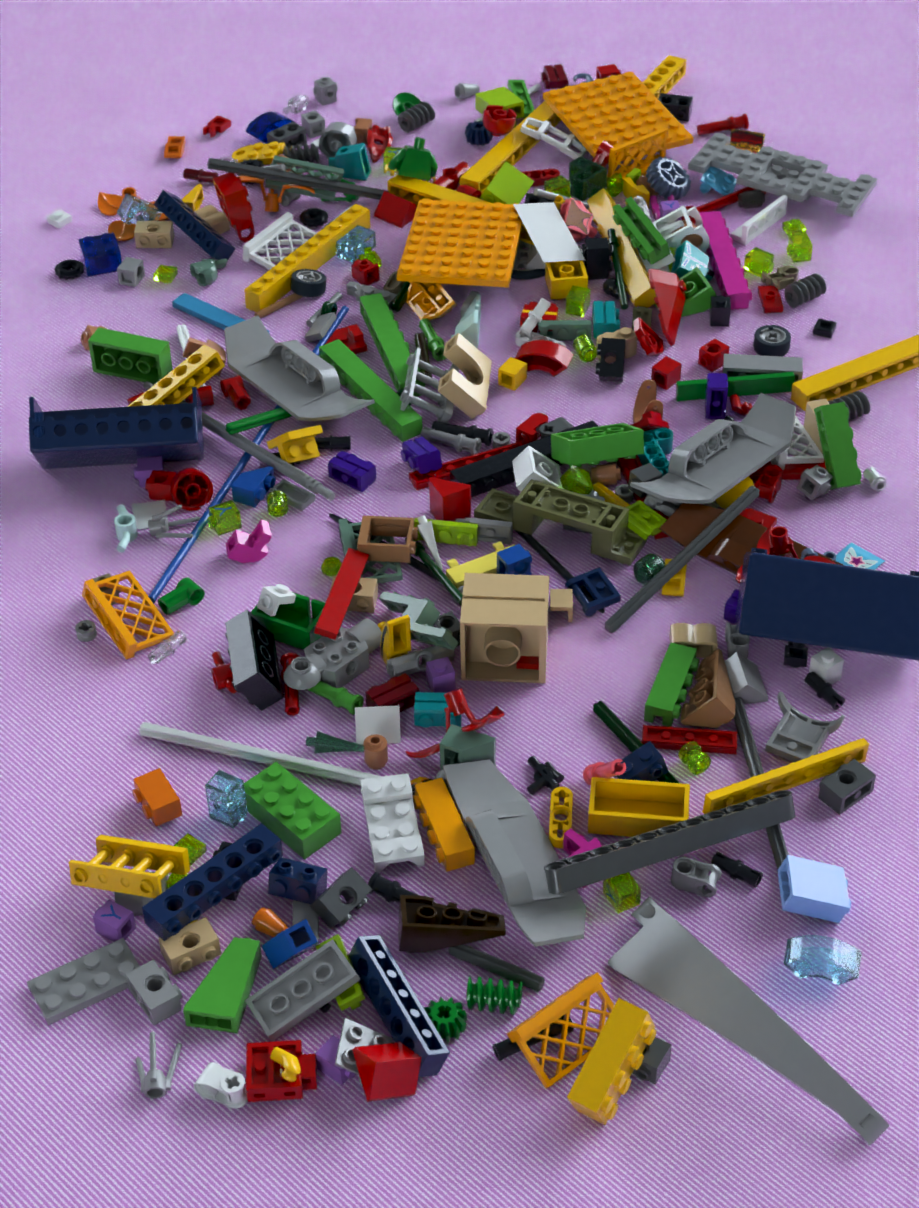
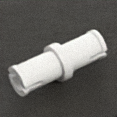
[519,298,551,336]

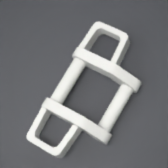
[520,117,587,162]

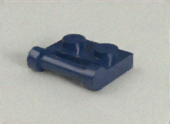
[565,567,621,617]

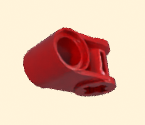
[754,465,783,504]

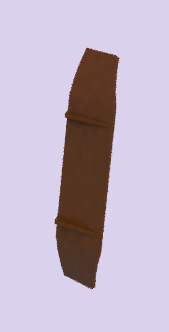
[659,503,843,575]

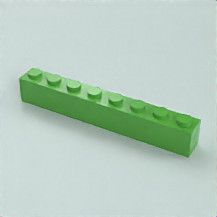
[359,293,426,396]
[319,339,423,442]

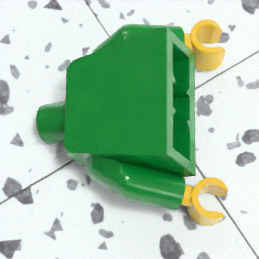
[384,137,438,182]

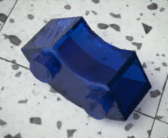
[245,111,293,144]

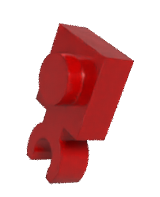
[203,115,231,137]

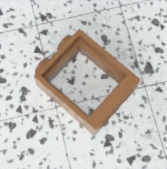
[357,515,418,563]

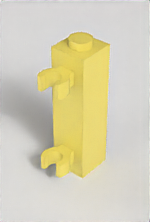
[446,541,515,589]

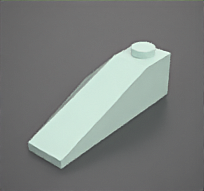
[451,294,481,349]

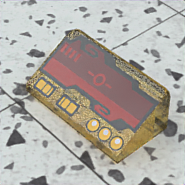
[729,129,765,153]

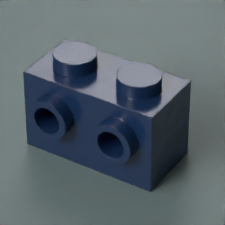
[614,741,669,781]
[268,857,327,904]

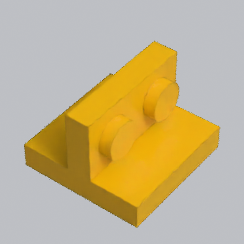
[267,425,323,464]

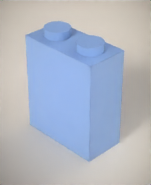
[777,855,851,923]

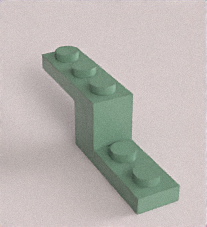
[378,591,459,650]

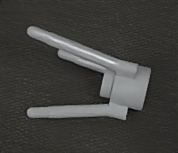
[148,505,200,539]
[136,1032,182,1098]

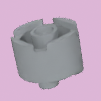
[319,122,357,159]

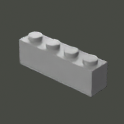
[722,354,803,382]

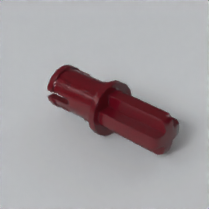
[183,168,218,183]

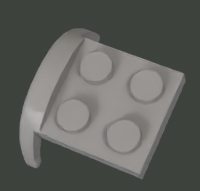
[765,692,845,762]

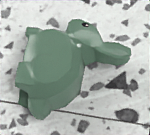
[190,258,228,286]

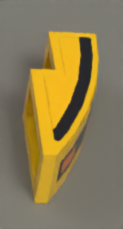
[380,615,411,664]

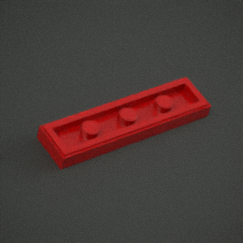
[642,725,737,754]

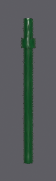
[608,228,628,310]
[405,537,463,606]

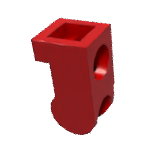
[516,413,548,444]

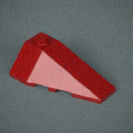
[648,268,687,346]

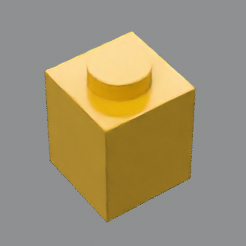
[498,357,527,391]

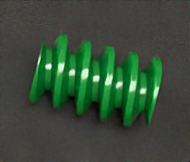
[466,976,523,1015]

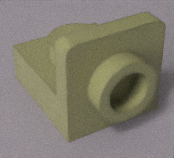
[632,307,652,331]

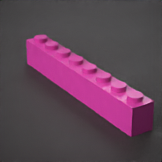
[699,211,752,310]

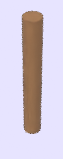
[254,293,303,319]

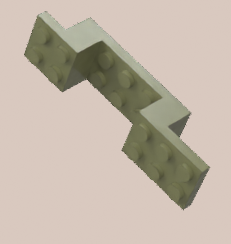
[474,479,647,565]

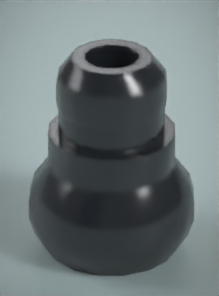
[603,278,619,299]

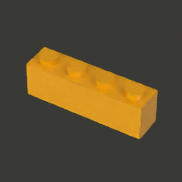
[413,777,475,872]

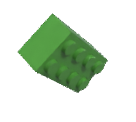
[88,327,173,384]
[551,423,644,468]
[239,762,342,860]

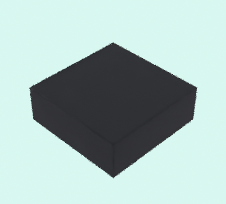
[813,319,837,338]

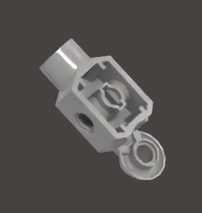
[283,618,382,690]

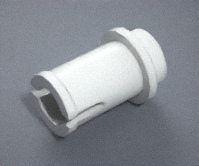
[863,467,886,491]

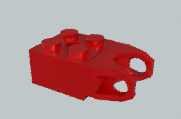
[213,172,255,242]

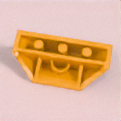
[406,282,457,321]

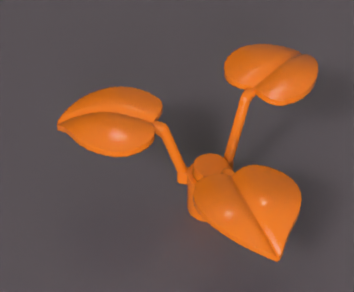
[237,176,315,212]
[98,187,169,241]

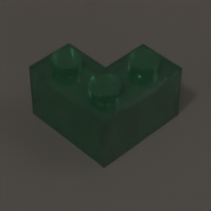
[569,156,607,201]

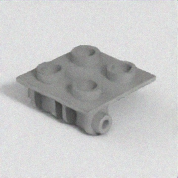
[335,1018,393,1087]

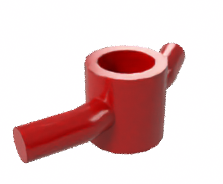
[211,651,237,693]

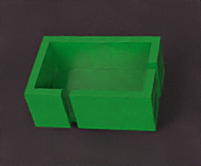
[251,585,325,650]

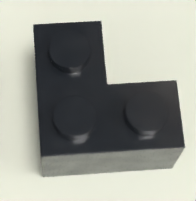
[582,237,612,280]

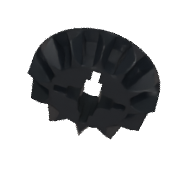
[300,208,328,227]
[55,260,84,280]

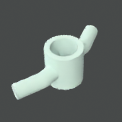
[114,504,138,552]

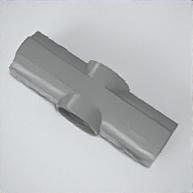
[386,646,455,678]

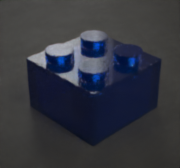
[78,233,122,277]

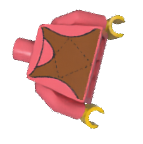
[554,195,598,242]

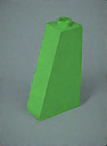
[183,937,262,1033]

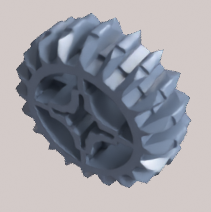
[646,157,691,200]

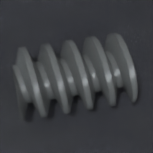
[398,101,435,133]
[283,143,319,167]
[784,273,826,308]
[828,391,870,421]

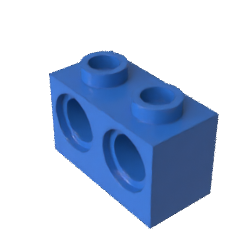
[497,544,532,575]

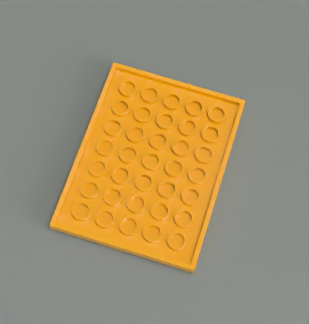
[543,72,693,164]
[397,199,523,288]

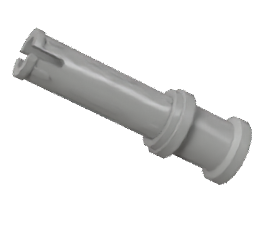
[421,427,482,455]

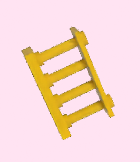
[69,834,190,898]

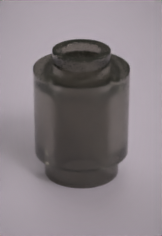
[738,190,765,209]

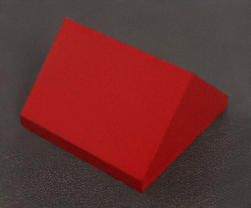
[374,191,417,228]
[429,477,471,522]
[352,1042,422,1102]

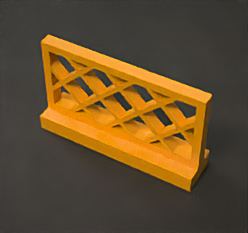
[603,127,668,189]
[82,570,175,660]
[507,972,615,1089]

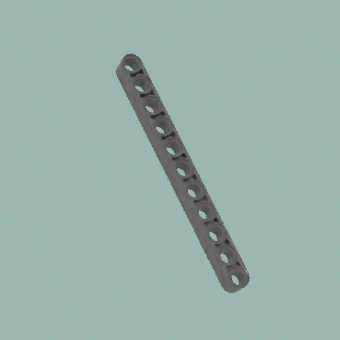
[544,790,795,894]

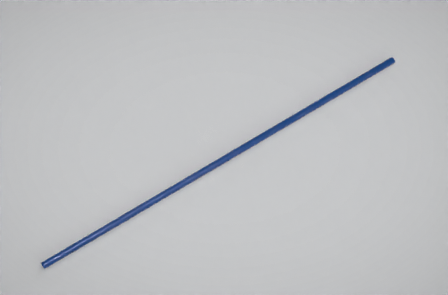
[148,306,349,604]

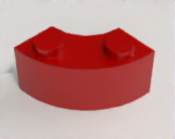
[515,340,574,376]

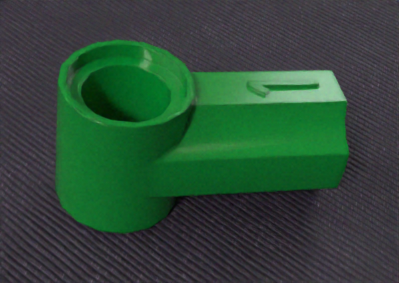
[158,577,205,615]

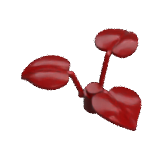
[735,526,836,583]
[405,688,505,758]

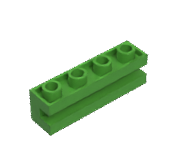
[612,197,670,265]
[814,402,862,490]
[644,642,700,727]

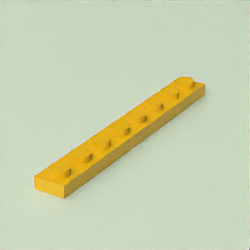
[703,738,869,814]

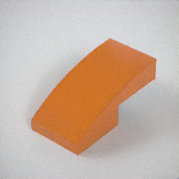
[164,136,186,158]

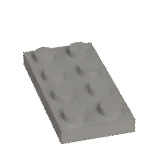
[27,938,140,1025]
[245,939,361,1042]

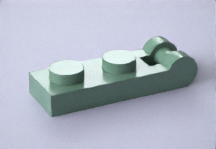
[538,320,592,340]

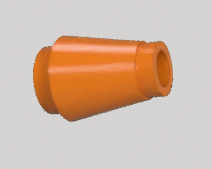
[252,907,289,937]

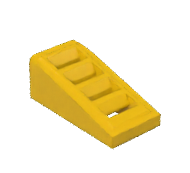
[182,184,204,211]

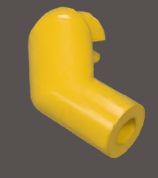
[270,1047,301,1082]

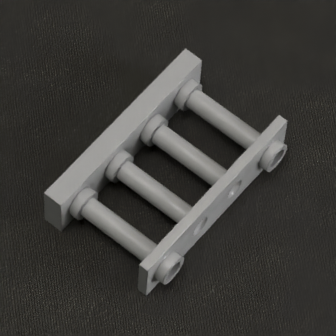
[400,348,459,423]

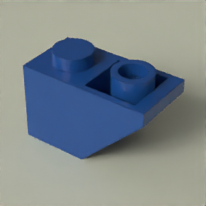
[231,466,276,507]
[262,919,319,969]

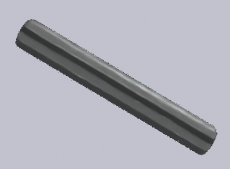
[448,944,545,992]

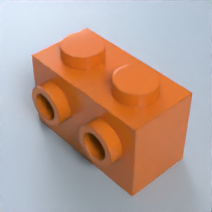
[132,768,182,827]

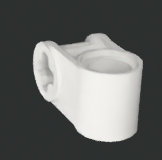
[194,1062,248,1109]

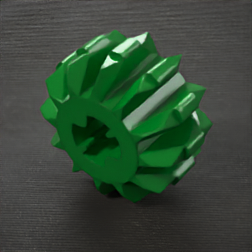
[424,996,467,1043]

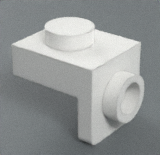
[257,584,296,616]

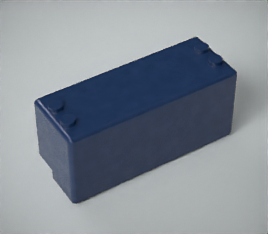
[29,387,204,469]
[735,548,919,661]

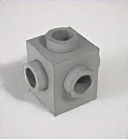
[313,77,338,106]
[797,465,833,500]

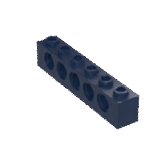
[154,190,236,260]
[142,823,283,941]
[349,935,450,1077]

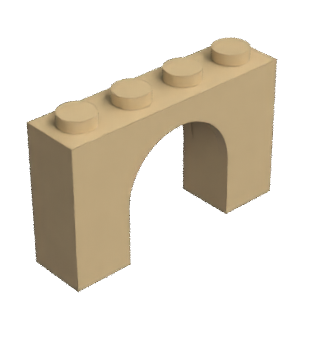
[438,333,492,419]

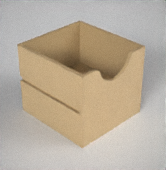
[460,573,549,683]

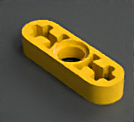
[549,787,573,849]

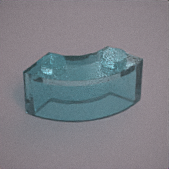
[784,935,862,986]

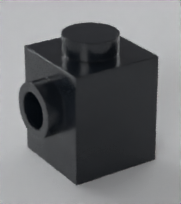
[709,296,731,326]

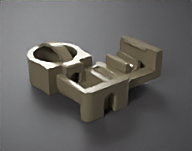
[761,266,799,290]

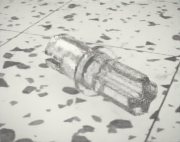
[148,630,187,664]

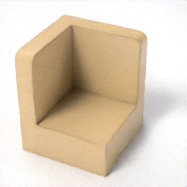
[550,589,573,622]

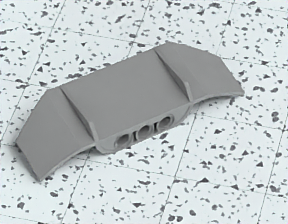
[224,315,375,421]
[630,393,796,504]
[442,759,586,947]

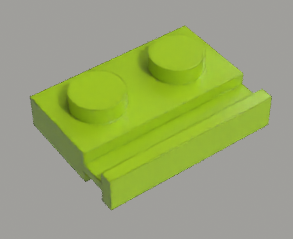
[626,500,667,540]

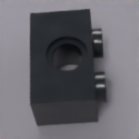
[596,338,626,382]

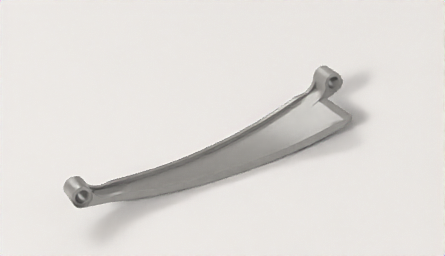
[608,897,890,1145]

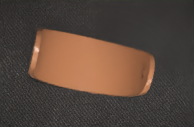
[633,379,663,423]

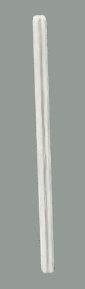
[139,722,383,786]

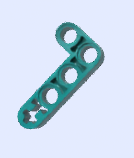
[637,428,673,477]

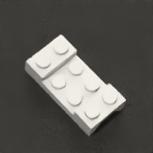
[361,773,425,872]

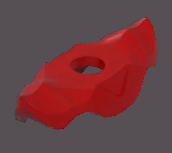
[367,124,393,163]

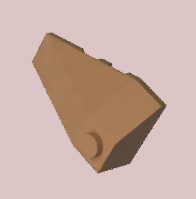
[681,648,735,728]

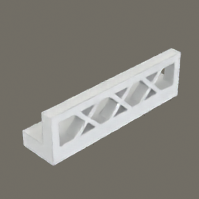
[731,195,788,245]

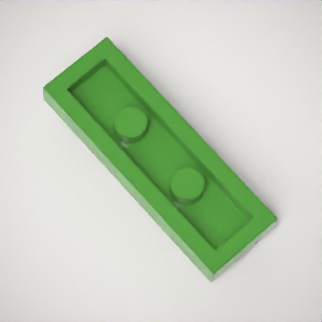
[507,80,535,119]

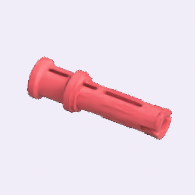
[583,759,626,785]

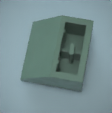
[440,724,496,770]

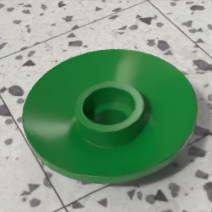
[392,92,421,116]

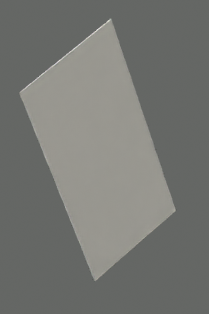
[513,202,585,263]

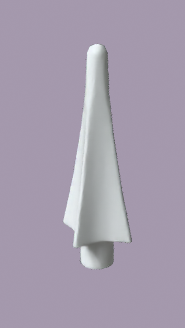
[417,515,443,571]

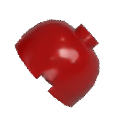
[482,105,517,137]
[170,468,213,511]

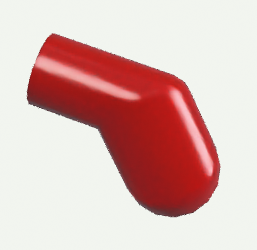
[729,394,753,416]

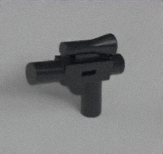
[527,756,564,795]

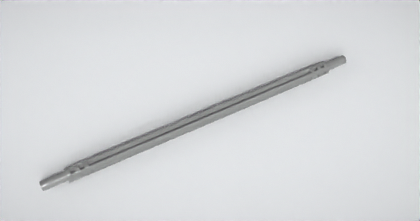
[143,381,335,500]

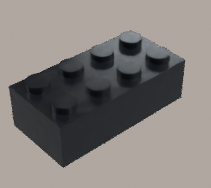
[225,610,284,711]

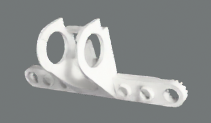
[634,196,710,272]

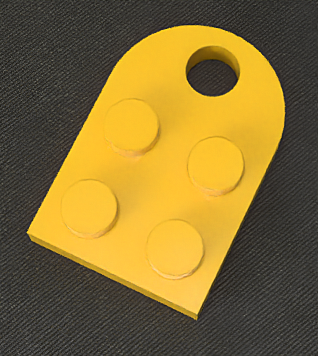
[232,141,286,165]

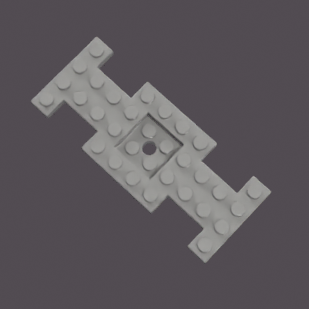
[688,133,877,217]

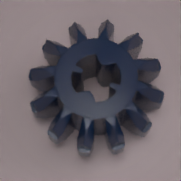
[465,120,493,146]

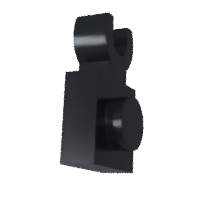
[783,642,808,667]

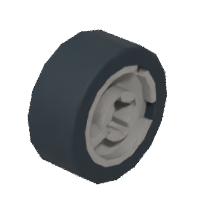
[291,269,326,297]
[753,325,791,356]

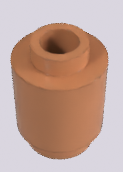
[591,464,621,485]
[363,734,388,770]

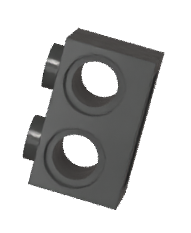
[267,121,307,155]

